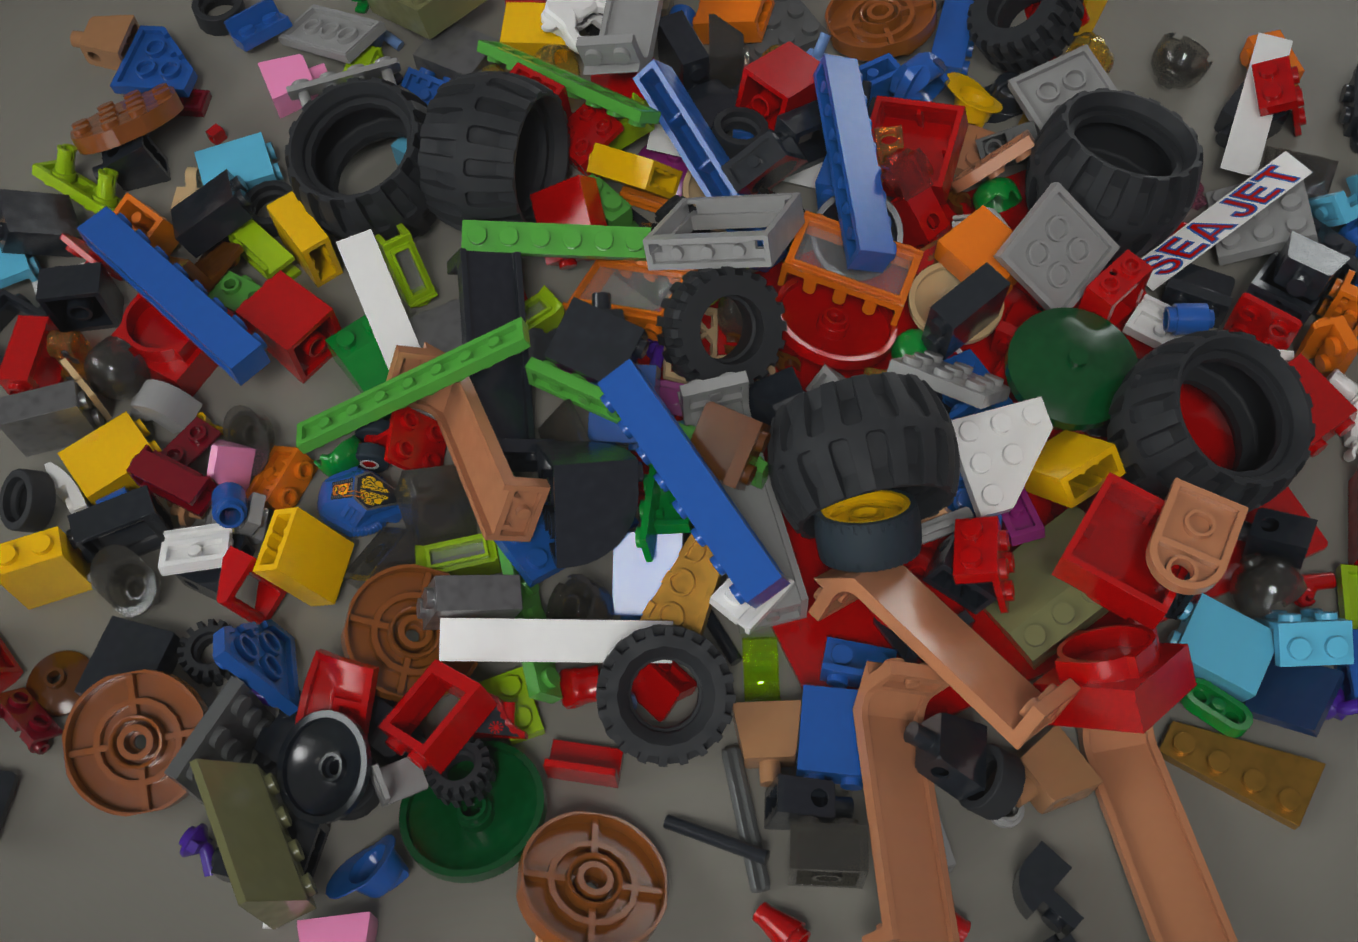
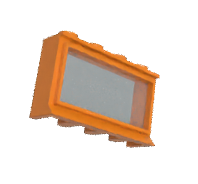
[777,210,924,327]
[563,259,698,341]

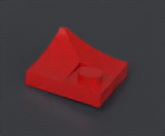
[295,649,379,737]

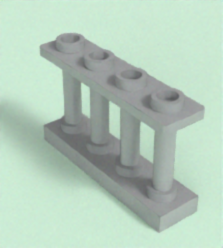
[286,56,401,144]

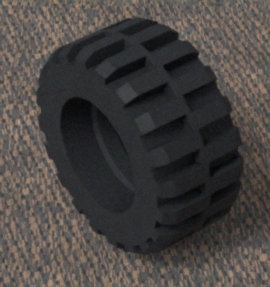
[967,0,1084,73]
[656,266,787,387]

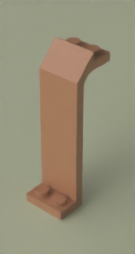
[386,342,551,542]
[808,565,1081,750]
[853,658,960,942]
[1077,726,1238,942]

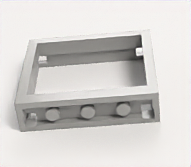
[643,192,805,271]

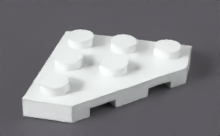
[951,397,1053,517]

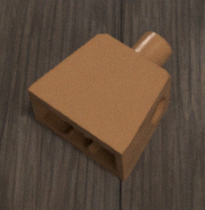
[70,15,140,71]
[733,700,801,787]
[1015,726,1103,814]

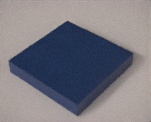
[1245,654,1345,738]

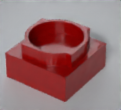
[870,95,968,205]
[103,293,236,397]
[1051,472,1188,630]
[1033,624,1197,734]

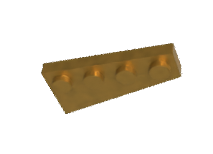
[640,533,722,636]
[1159,721,1326,830]

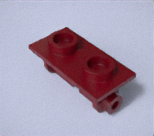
[160,417,222,467]
[0,687,63,755]

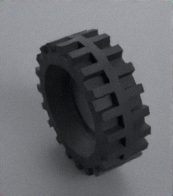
[596,624,736,767]

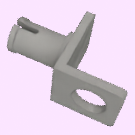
[370,757,429,807]

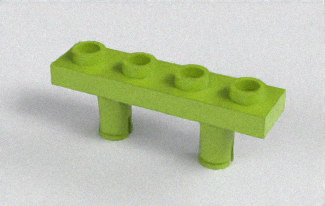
[32,143,122,214]

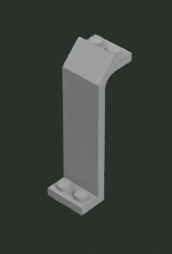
[576,0,664,75]
[677,370,809,634]

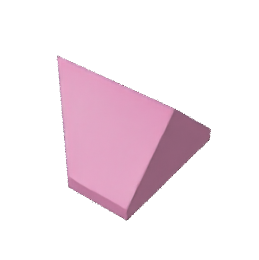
[206,439,256,492]

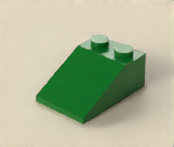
[325,314,391,420]

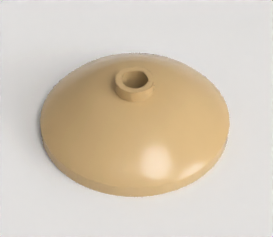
[908,263,1004,345]

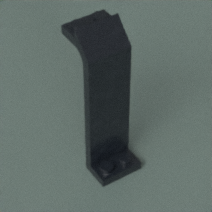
[447,248,555,472]

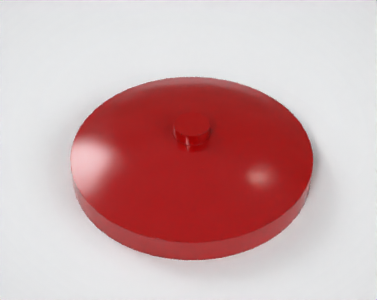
[775,276,897,370]

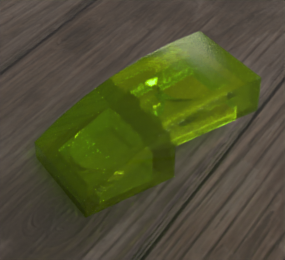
[742,636,781,702]

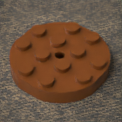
[825,0,937,61]
[70,83,184,155]
[341,564,478,702]
[62,669,208,817]
[516,811,667,942]

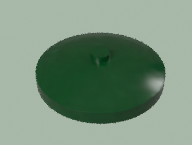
[1005,308,1138,430]
[399,740,547,883]

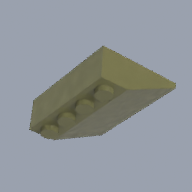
[367,0,487,40]
[983,506,1110,670]
[189,759,318,930]

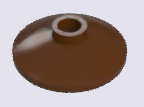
[26,650,89,717]

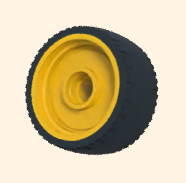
[814,488,922,573]

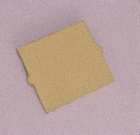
[60,358,112,421]

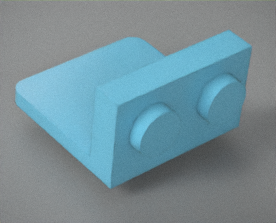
[1254,608,1354,667]

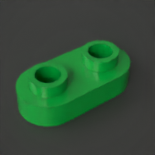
[1180,678,1253,738]

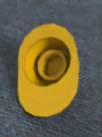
[947,72,1003,128]

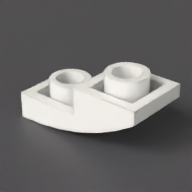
[44,462,93,514]

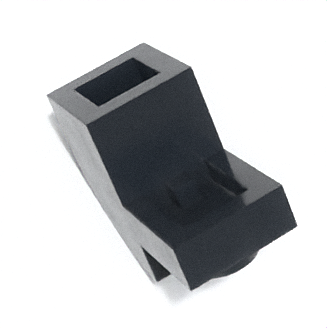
[1012,841,1084,936]

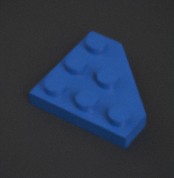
[110,25,198,98]
[212,619,300,716]

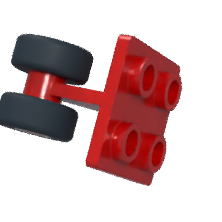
[355,406,446,484]

